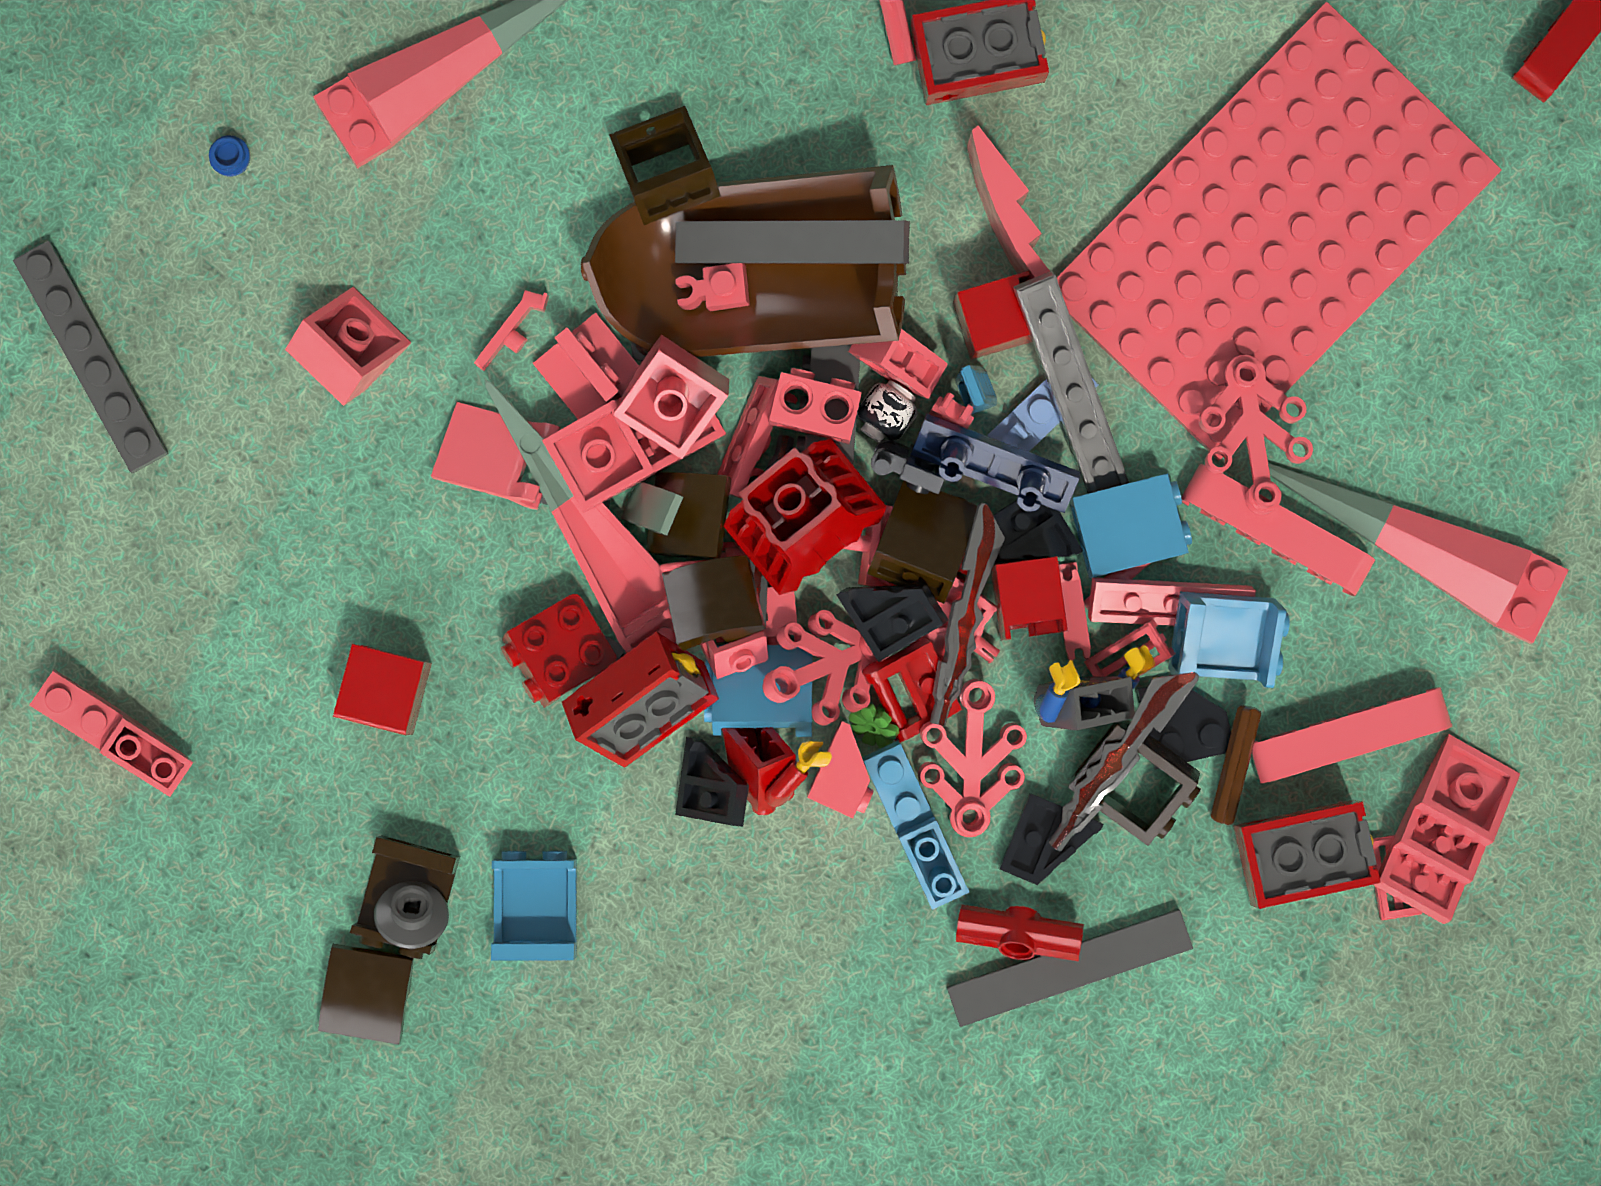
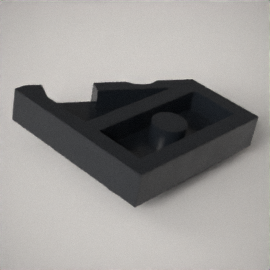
[982,500,1083,562]
[836,585,949,662]
[675,737,749,827]
[998,793,1104,885]

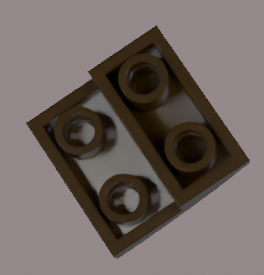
[646,472,731,559]
[662,555,766,651]
[318,943,414,1045]

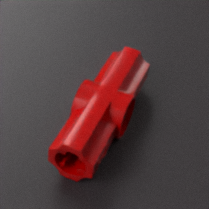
[956,904,1084,961]

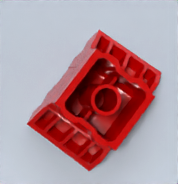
[724,439,887,595]

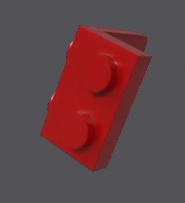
[501,594,617,708]

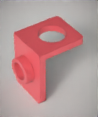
[700,632,768,679]

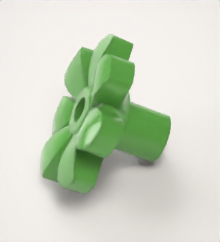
[848,704,899,748]

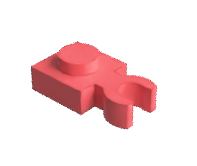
[676,263,750,311]
[929,393,974,429]

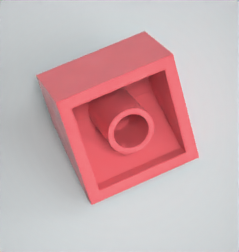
[285,287,411,406]
[613,335,729,459]
[807,721,874,818]

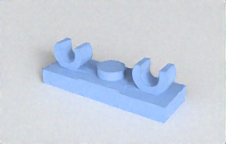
[987,378,1099,452]

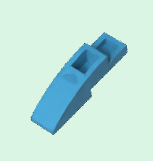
[862,740,969,910]

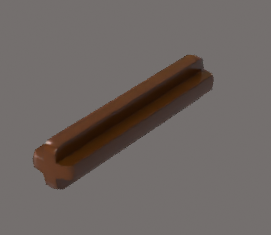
[1211,705,1261,825]

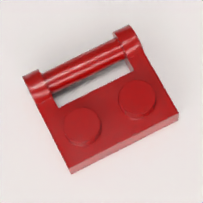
[862,637,962,742]

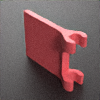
[431,402,560,510]

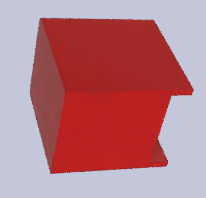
[953,271,1033,360]
[991,556,1068,641]
[333,644,432,736]

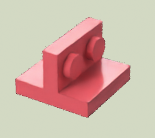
[533,312,639,420]

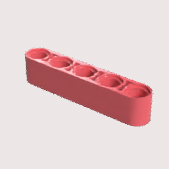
[1181,464,1375,596]
[1252,687,1453,783]

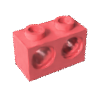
[848,329,948,399]
[769,368,862,444]

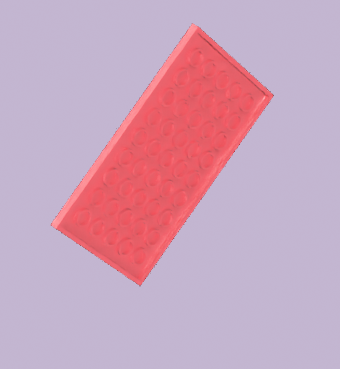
[1057,2,1502,461]

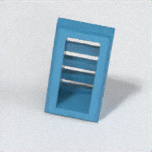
[955,365,997,415]

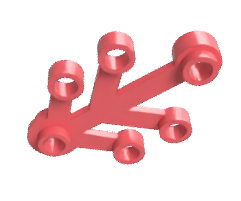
[1198,355,1313,515]
[762,610,889,726]
[918,679,1027,838]

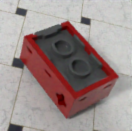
[910,0,1049,106]
[562,631,719,768]
[1233,800,1381,909]

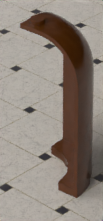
[581,165,906,357]

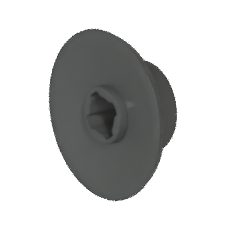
[374,881,449,949]

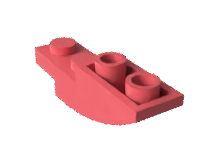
[29,669,193,797]

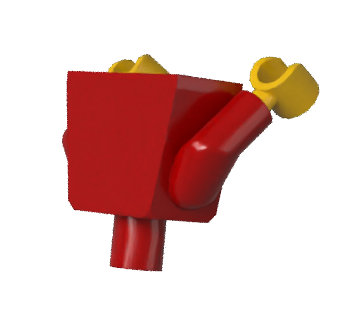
[722,727,832,815]

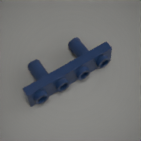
[911,414,1081,513]

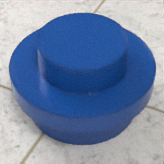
[209,135,250,177]

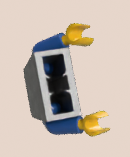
[1034,645,1155,731]

